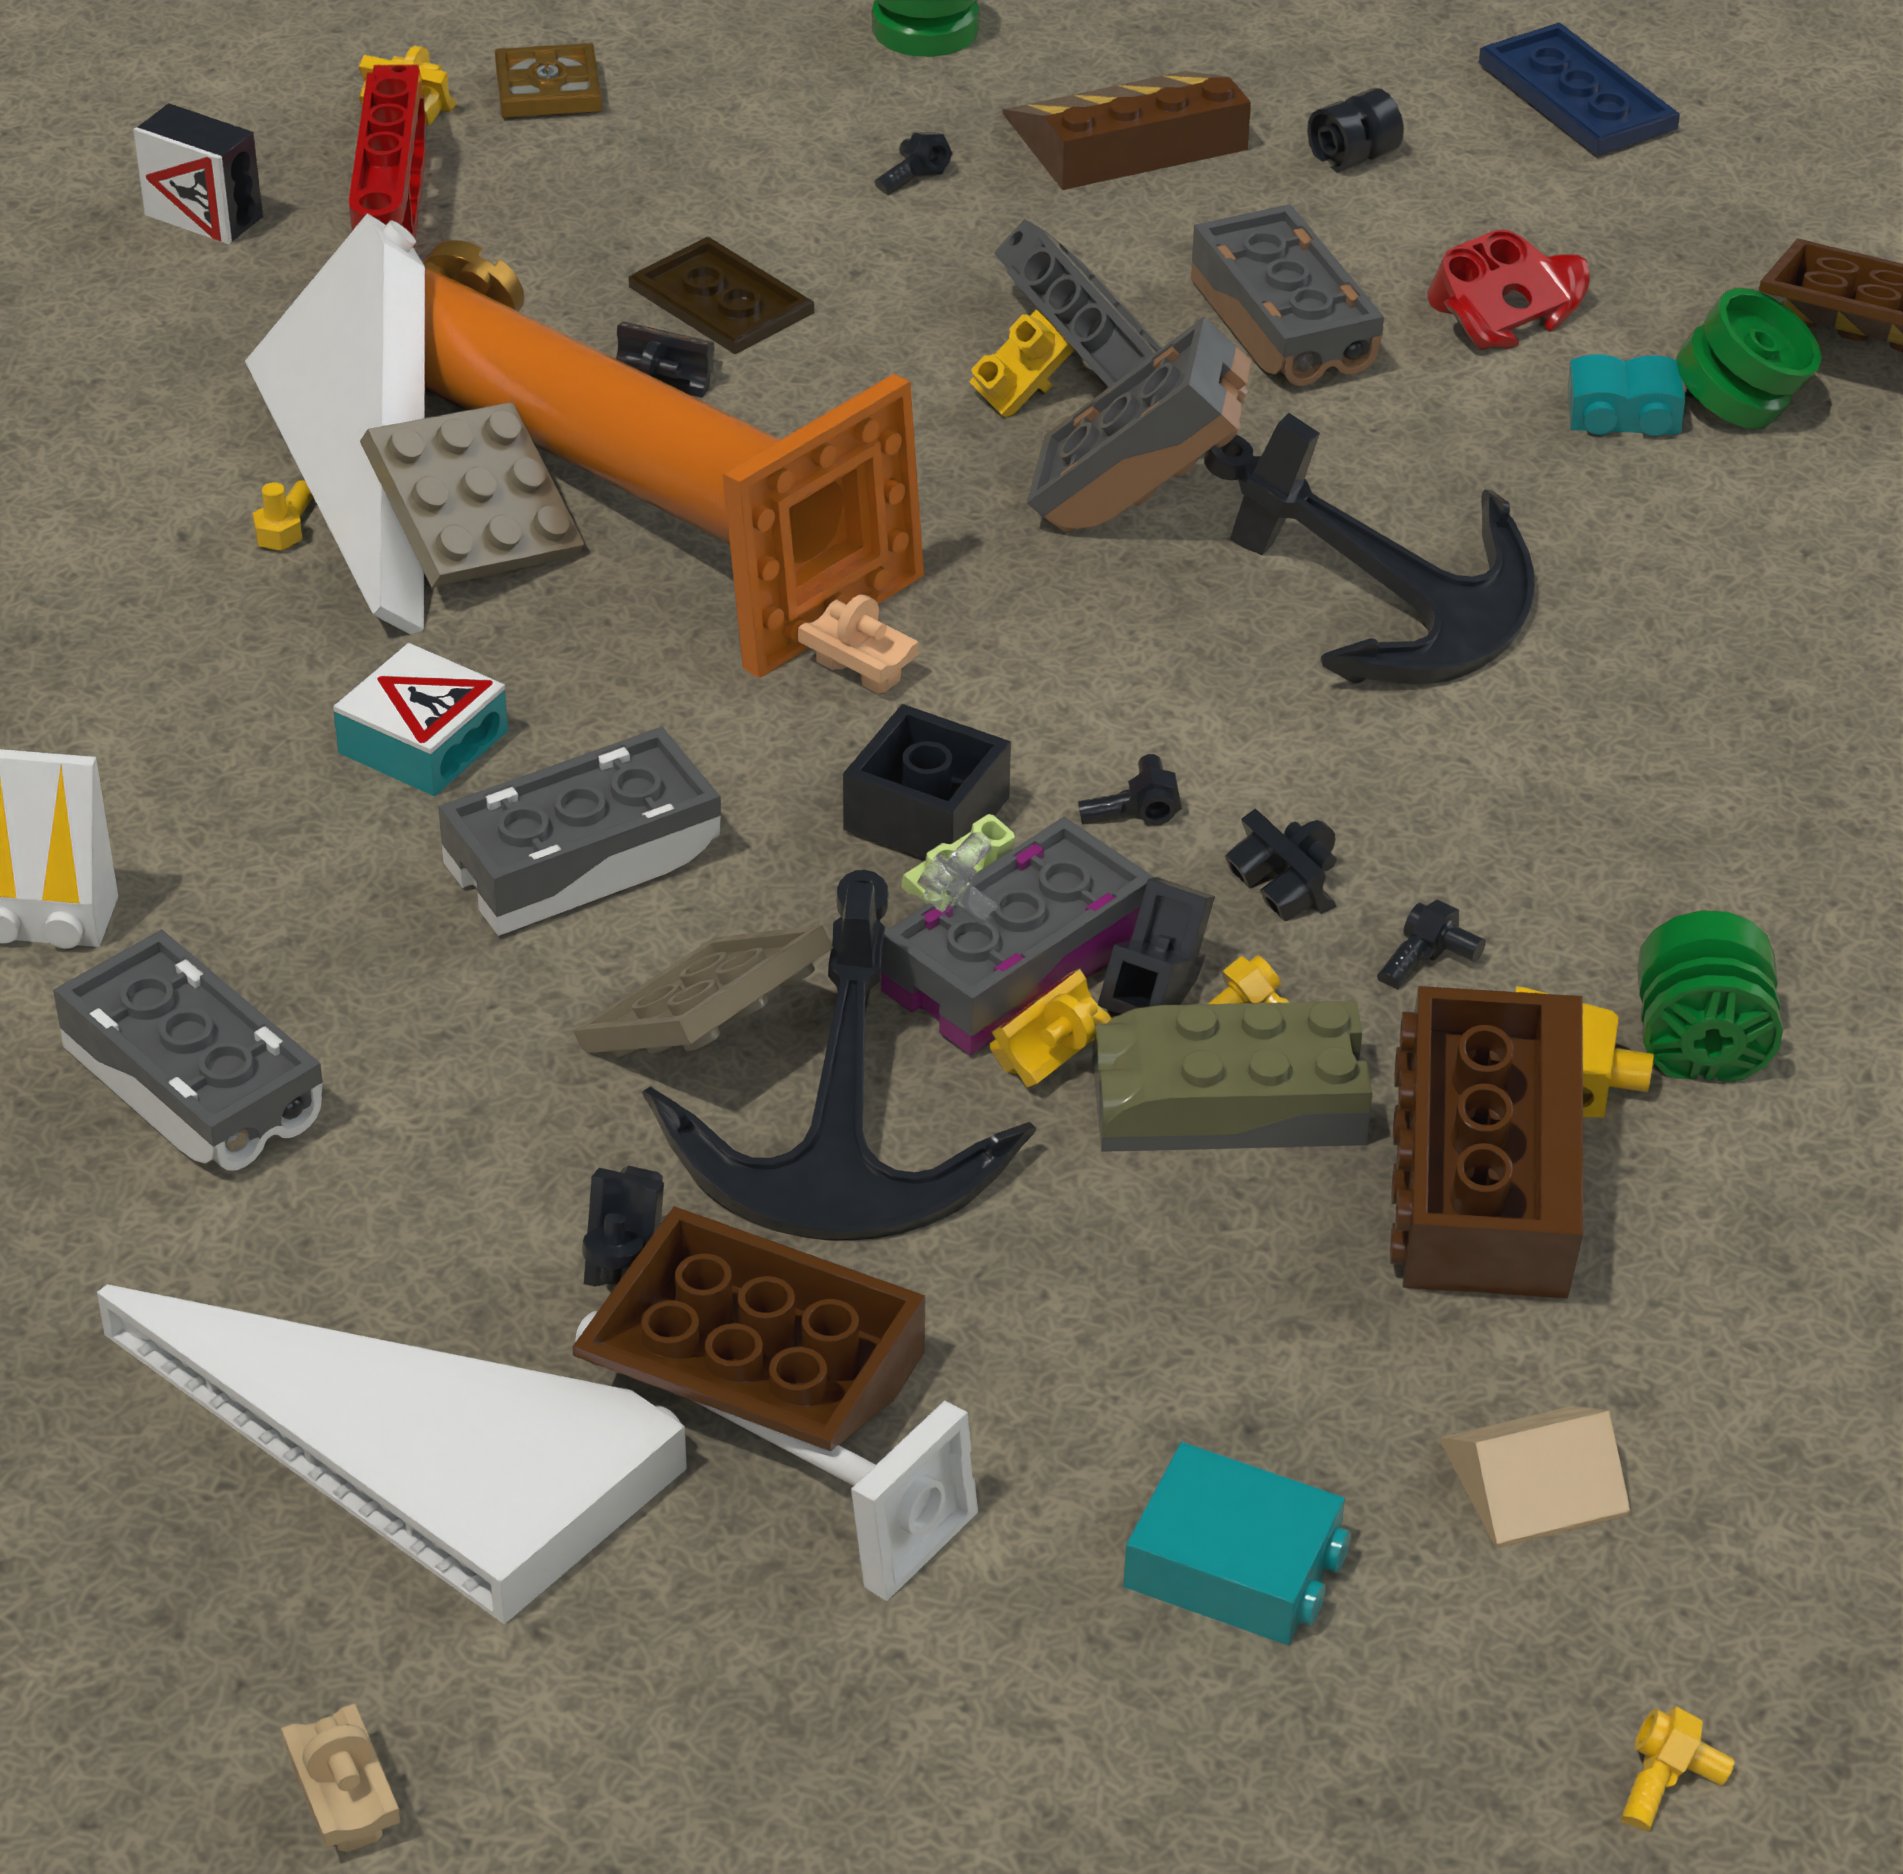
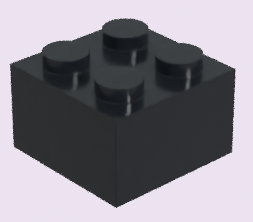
[843,704,1011,859]

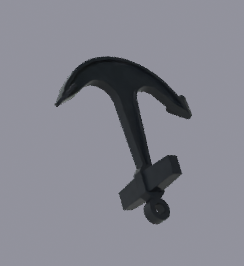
[1204,413,1535,684]
[642,870,1036,1240]

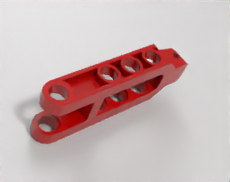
[348,65,426,249]

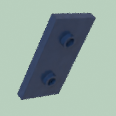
[1479,22,1680,156]

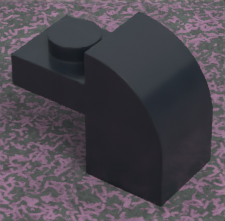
[1098,877,1215,1014]

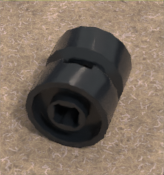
[1307,88,1404,173]

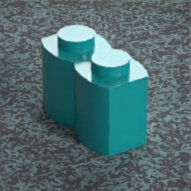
[1567,354,1685,436]

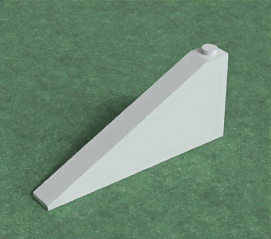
[245,213,425,634]
[97,1284,687,1625]

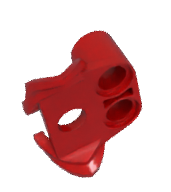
[1427,229,1590,350]

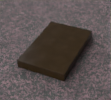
[628,236,814,354]

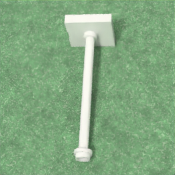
[575,1311,978,1601]

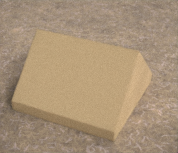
[1440,1406,1631,1548]

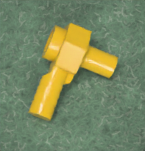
[252,480,313,550]
[1207,955,1289,1004]
[1621,1706,1734,1832]

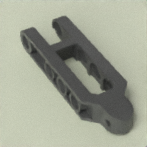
[994,219,1163,387]

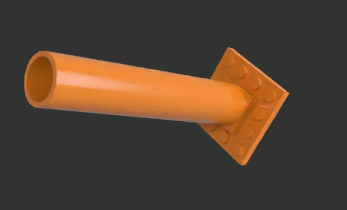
[424,268,924,679]

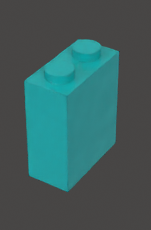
[1123,1442,1351,1646]

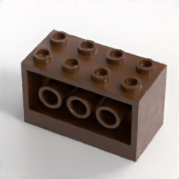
[1390,986,1583,1298]

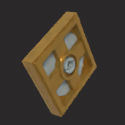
[494,43,602,118]

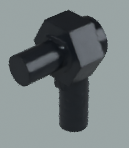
[875,132,953,196]
[1078,754,1182,825]
[1377,900,1486,990]

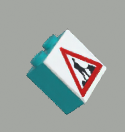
[333,643,508,797]

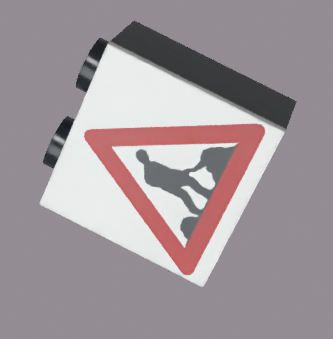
[133,103,263,244]

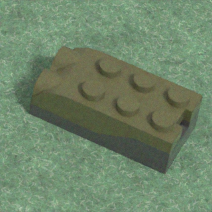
[1092,1001,1372,1152]

